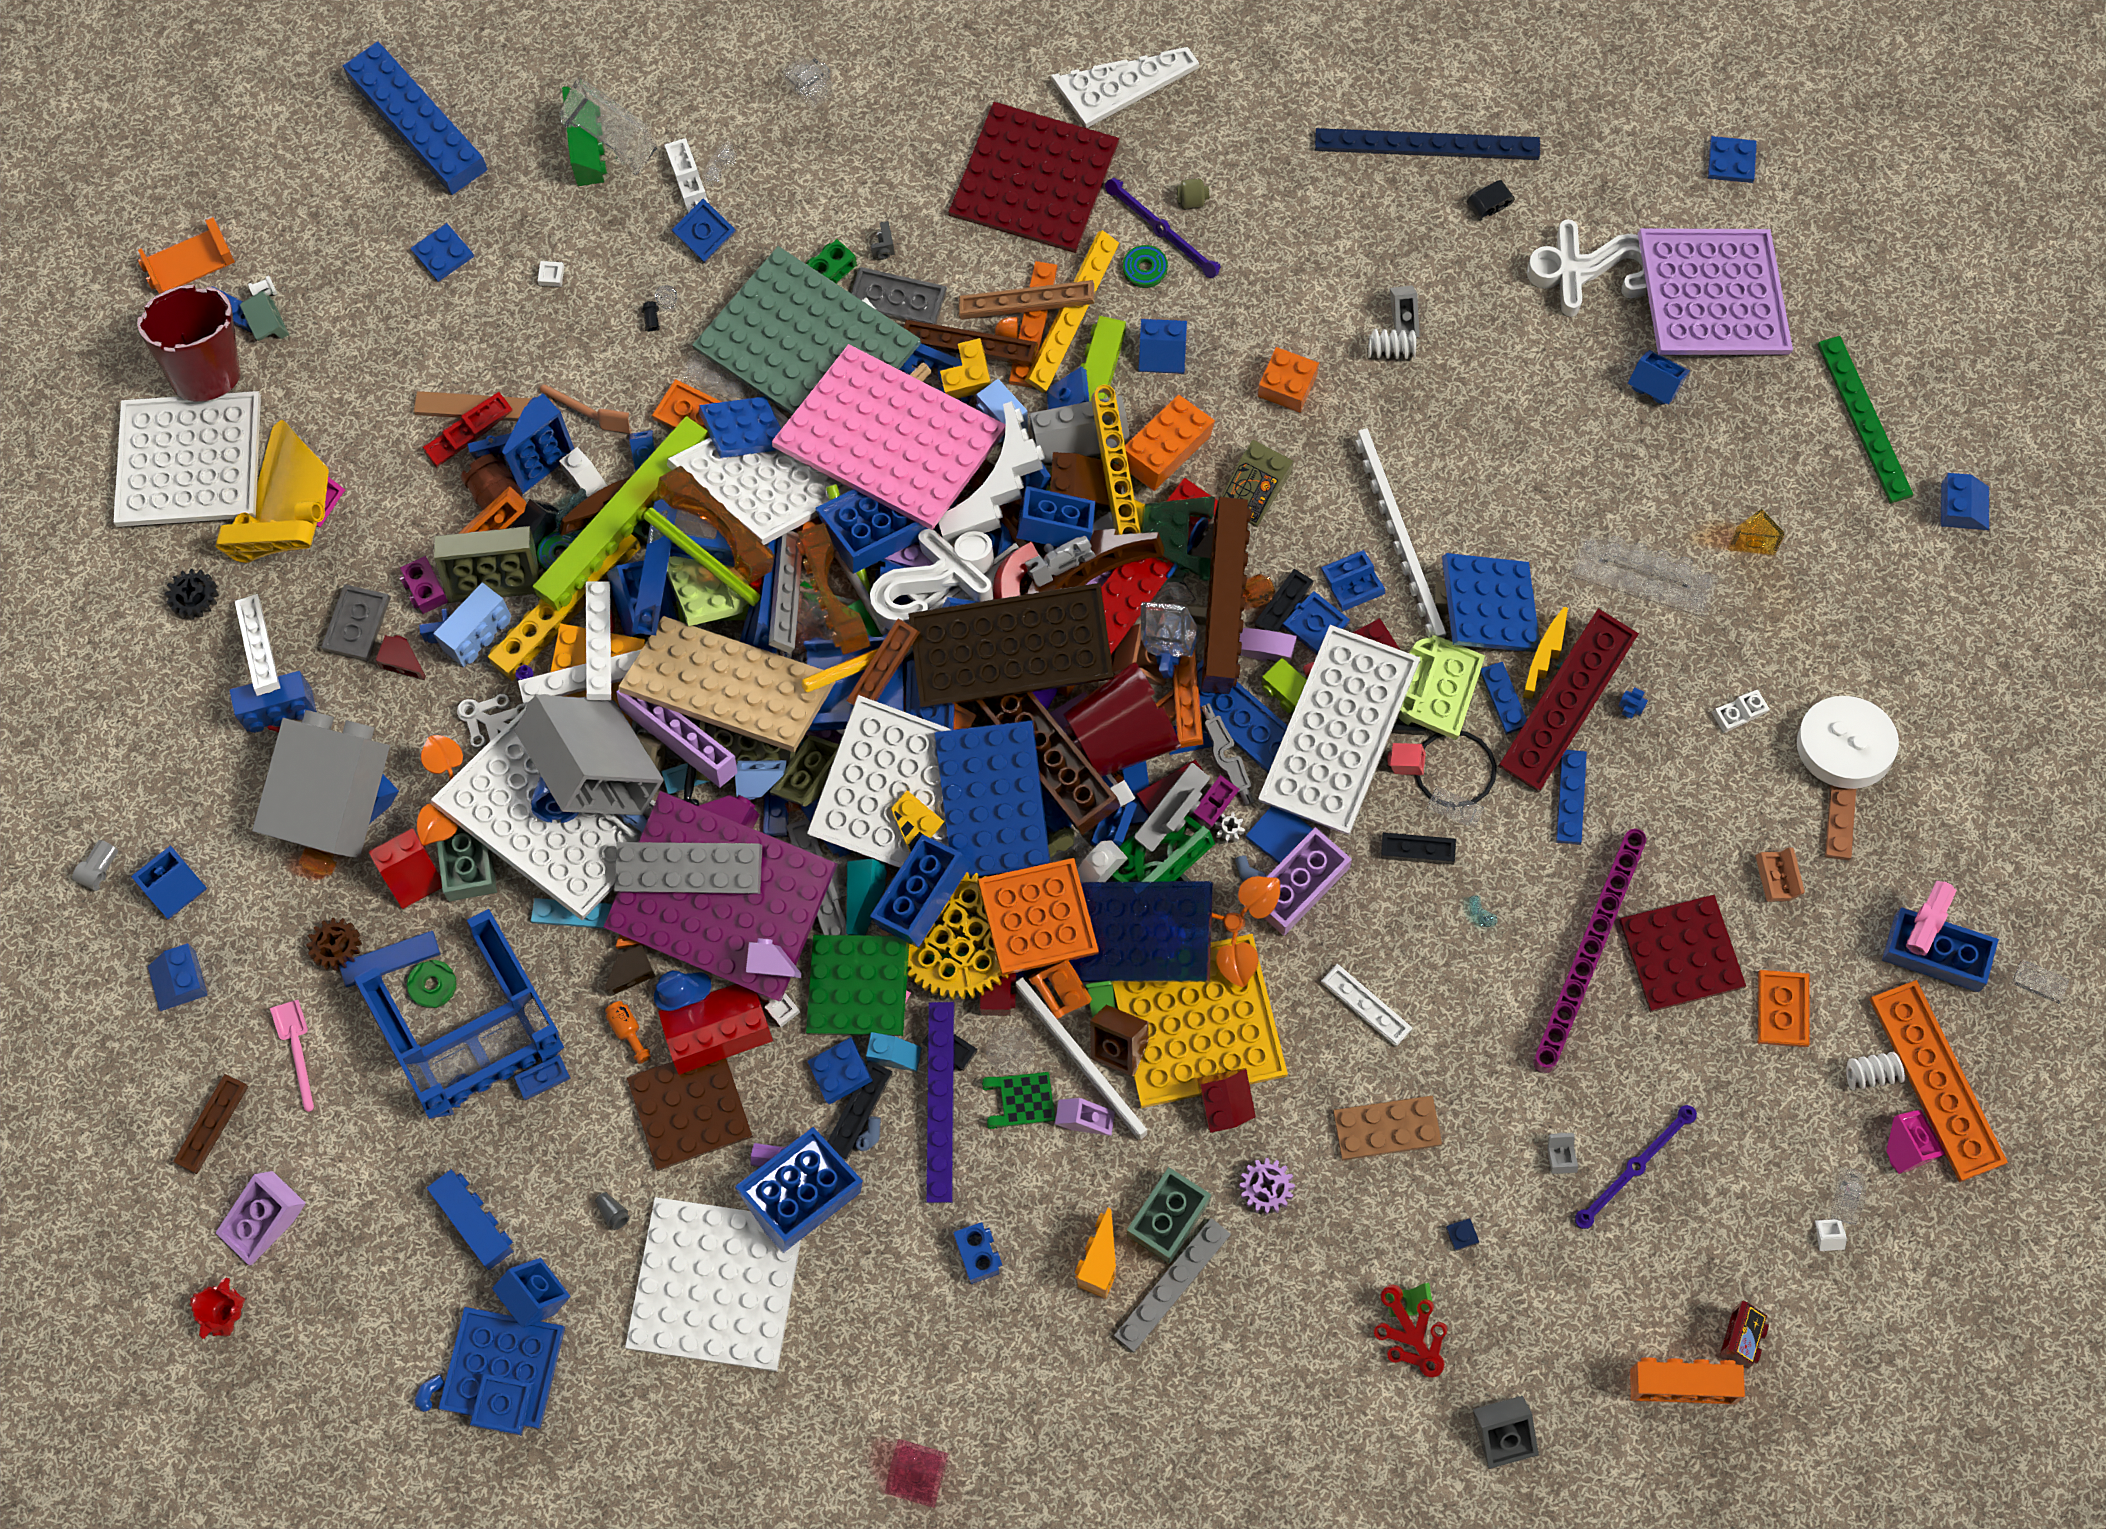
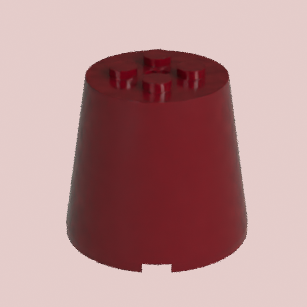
[137,285,240,402]
[1063,662,1181,777]

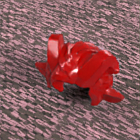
[189,1278,245,1339]

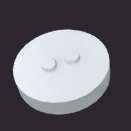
[1797,696,1899,789]

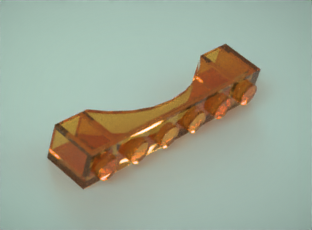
[657,466,775,584]
[796,523,871,655]

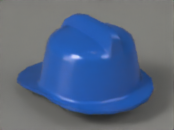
[654,971,712,1011]

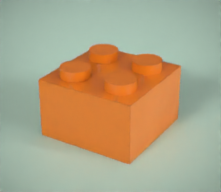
[1258,347,1319,413]

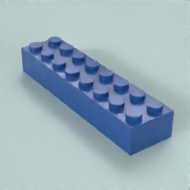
[343,41,488,195]

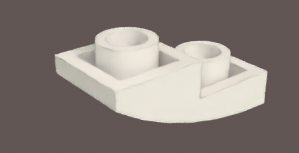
[1712,690,1770,733]

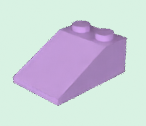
[216,1171,306,1265]

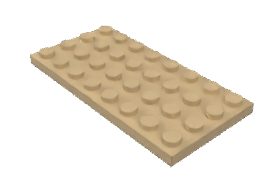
[618,616,836,752]

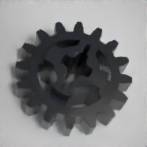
[165,568,219,620]

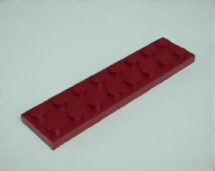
[1498,608,1639,792]

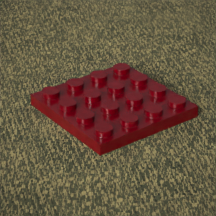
[1619,894,1746,1012]

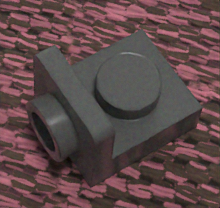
[870,221,895,259]

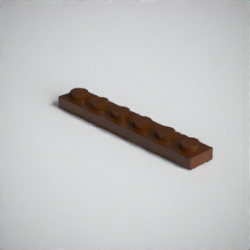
[904,319,1038,366]

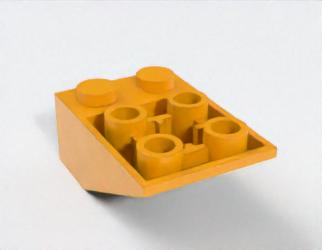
[1075,1208,1116,1299]

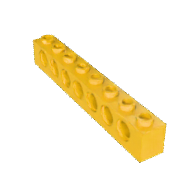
[488,534,641,681]

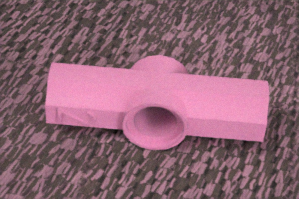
[1906,881,1956,956]

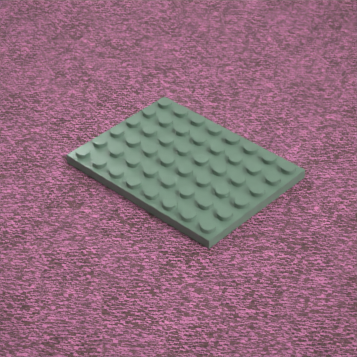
[692,246,921,415]

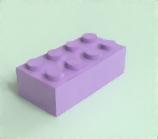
[1264,827,1352,936]

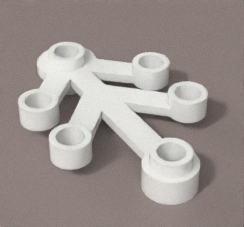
[457,694,527,749]

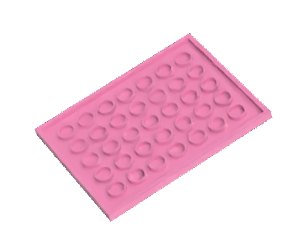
[772,344,1006,530]

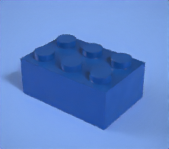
[1016,486,1095,550]
[229,671,317,733]

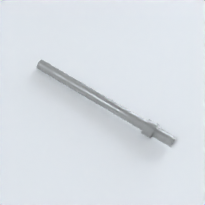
[823,531,890,635]

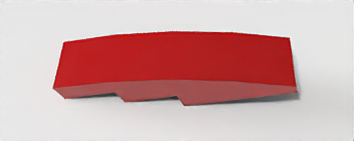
[423,392,513,468]

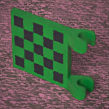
[982,1072,1055,1129]

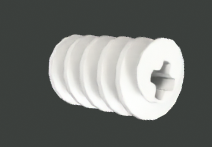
[1368,329,1416,359]
[1846,1052,1905,1090]

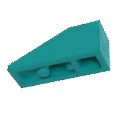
[846,859,887,936]

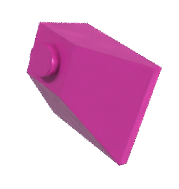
[1886,1109,1946,1174]

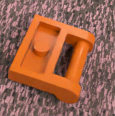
[1028,961,1092,1019]

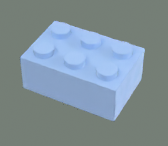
[434,582,512,667]

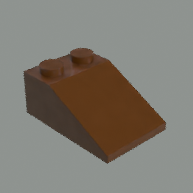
[1050,452,1122,511]

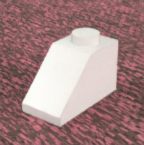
[559,447,608,498]

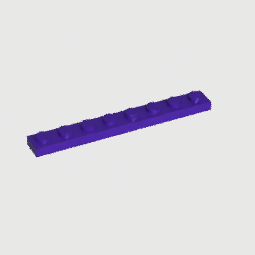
[927,1002,955,1203]

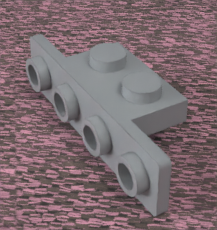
[1133,763,1210,852]

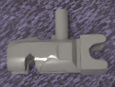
[1025,536,1096,587]

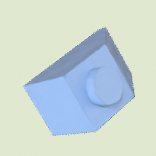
[735,760,786,800]

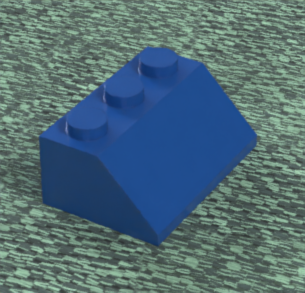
[607,560,678,638]

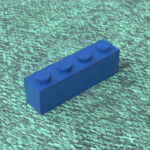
[427,1169,514,1270]

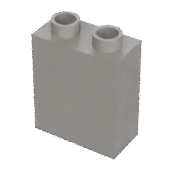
[514,694,664,815]
[252,710,390,858]

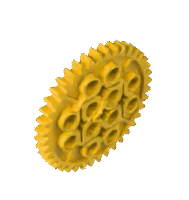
[908,872,1008,1000]

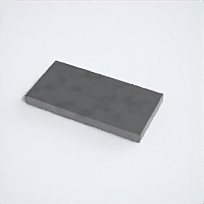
[851,267,947,324]

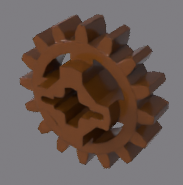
[306,918,362,971]

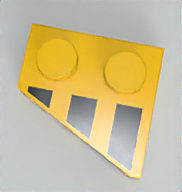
[891,790,944,853]

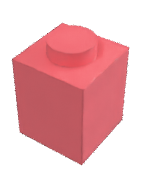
[1388,743,1426,775]

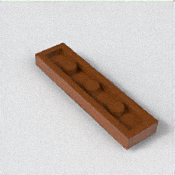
[846,618,920,705]

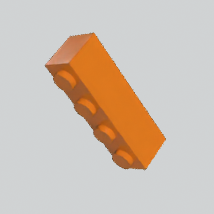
[458,486,527,534]

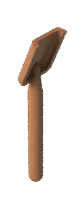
[540,384,631,434]

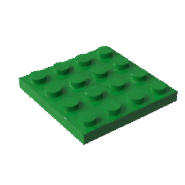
[806,935,909,1036]

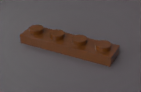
[173,1074,249,1174]

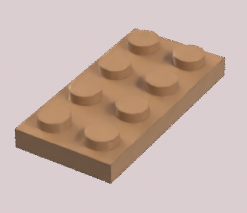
[1333,1095,1442,1161]

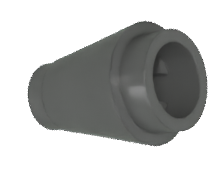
[595,1192,630,1230]

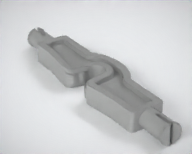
[1201,703,1254,806]

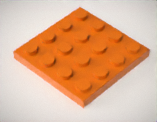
[977,858,1099,976]

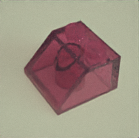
[885,1439,950,1508]

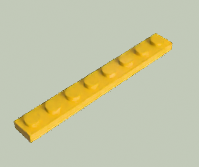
[1025,230,1119,393]

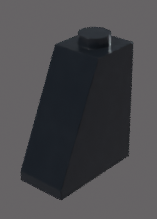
[511,499,566,550]

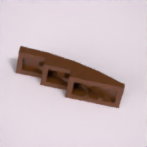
[559,476,632,536]

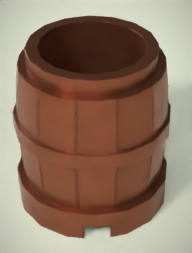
[460,453,523,511]

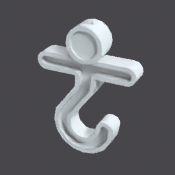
[1527,219,1648,317]
[870,529,994,630]

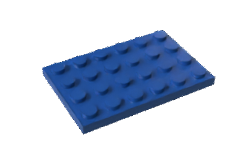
[935,720,1050,877]

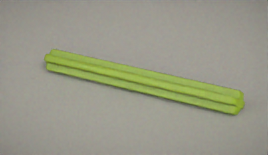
[644,508,761,606]

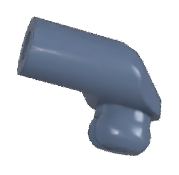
[1235,856,1266,881]
[856,1116,881,1151]

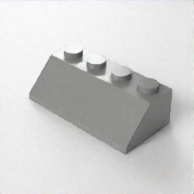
[1030,395,1130,466]

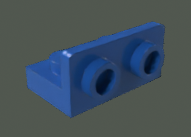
[1090,801,1137,847]

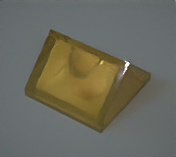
[1728,508,1784,555]

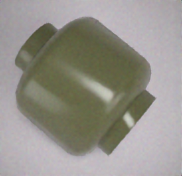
[1177,178,1209,209]

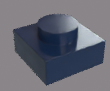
[1446,1218,1479,1251]

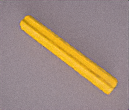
[801,648,879,692]

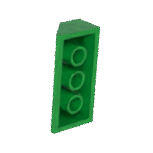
[562,86,607,186]

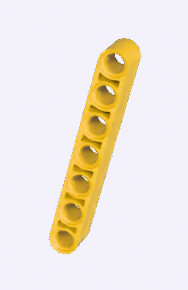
[1091,384,1140,535]

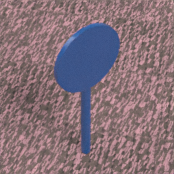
[1166,517,1208,578]

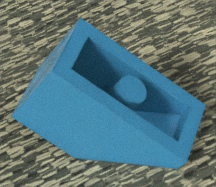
[866,1032,922,1072]

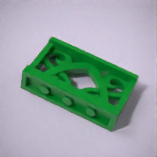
[1109,815,1215,908]

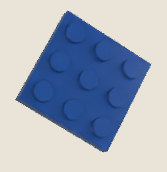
[699,397,781,458]

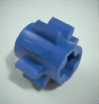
[1618,687,1648,719]

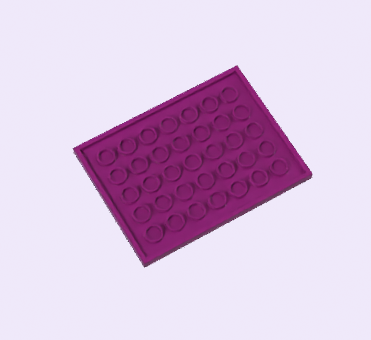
[604,791,838,1002]

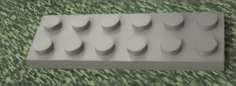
[614,842,762,894]

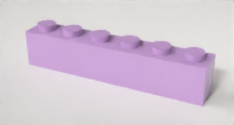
[616,690,738,788]

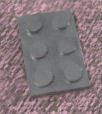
[321,584,391,661]

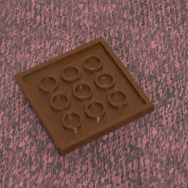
[627,1058,753,1171]

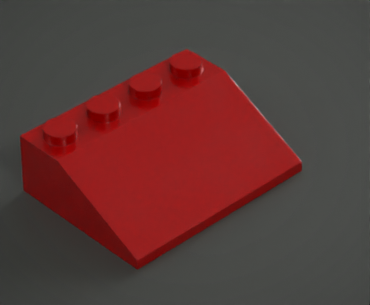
[658,984,773,1075]

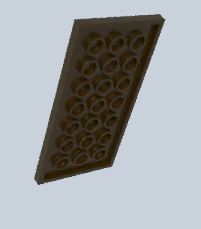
[908,583,1114,709]

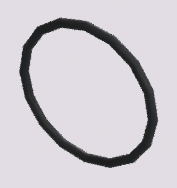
[1415,731,1497,808]

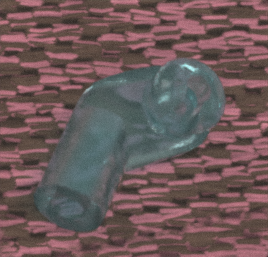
[1468,896,1497,928]

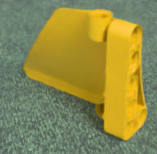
[215,420,329,563]

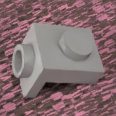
[1547,1133,1578,1174]

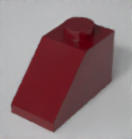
[375,635,426,681]

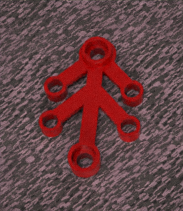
[1374,1284,1448,1378]

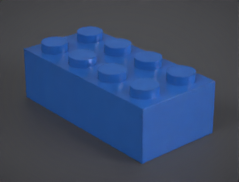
[870,834,971,948]
[1882,907,1999,993]

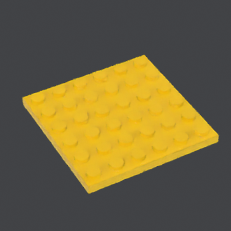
[1108,934,1288,1109]

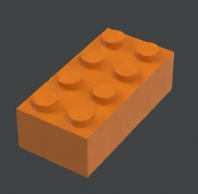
[1118,394,1215,491]
[1630,1357,1745,1404]

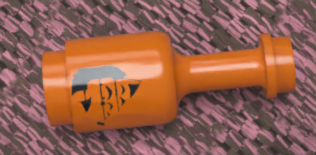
[605,1001,651,1064]

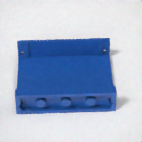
[804,634,904,731]

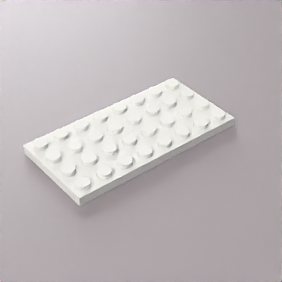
[1258,625,1420,835]

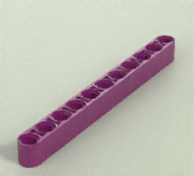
[1533,828,1647,1074]

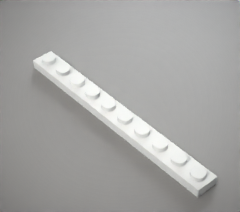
[1355,428,1446,639]

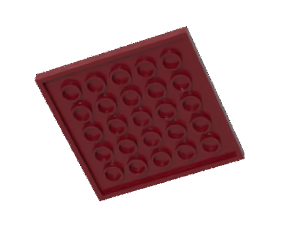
[948,101,1119,253]

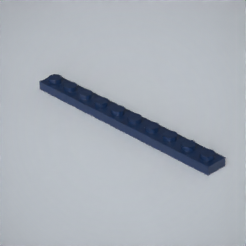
[1315,128,1540,160]

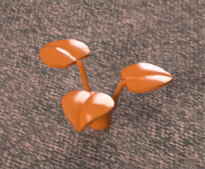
[417,735,463,846]
[1165,876,1281,987]

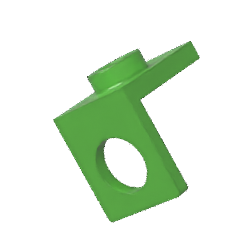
[1086,981,1116,1018]
[1386,1283,1433,1317]

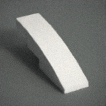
[665,138,709,213]

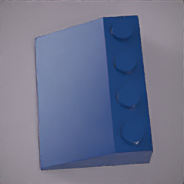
[502,393,575,494]
[816,489,934,574]
[735,1127,863,1253]

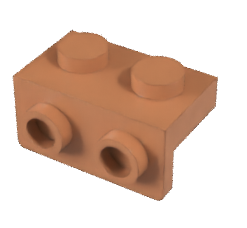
[1755,847,1805,902]

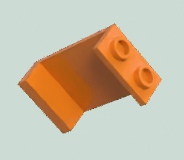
[138,217,235,294]

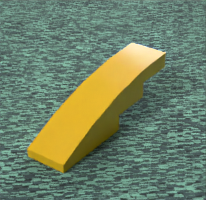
[1522,607,1568,699]

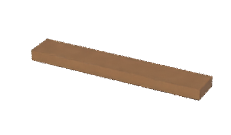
[959,280,1095,319]
[414,391,554,421]

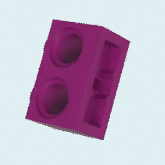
[400,556,448,614]
[1189,775,1240,830]

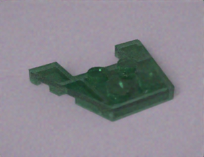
[1141,496,1215,581]

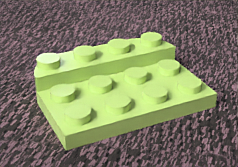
[666,540,749,626]
[1398,636,1485,740]

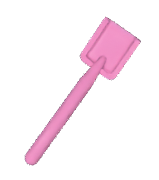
[270,1000,314,1112]

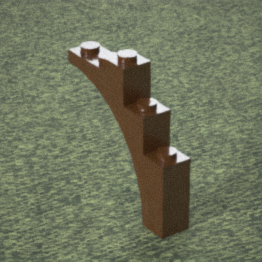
[1027,529,1165,594]

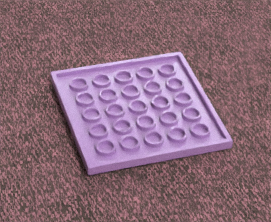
[1638,228,1793,355]

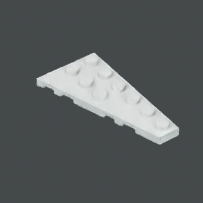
[1051,47,1199,128]

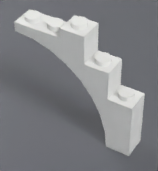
[938,401,1045,544]

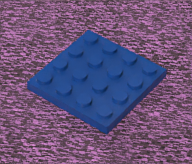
[1442,553,1540,652]
[438,1307,565,1430]

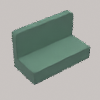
[240,291,289,341]

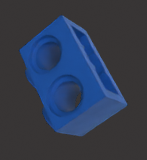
[953,1222,1003,1284]

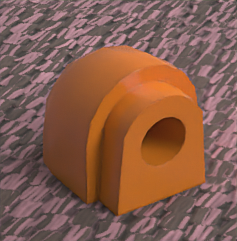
[995,317,1018,339]

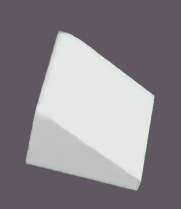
[1815,1219,1847,1251]

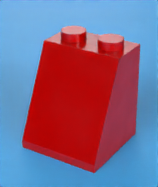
[369,828,442,909]

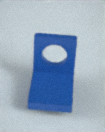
[629,430,655,470]

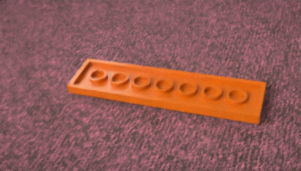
[1869,980,2008,1183]

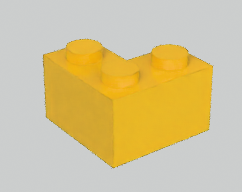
[940,338,992,399]

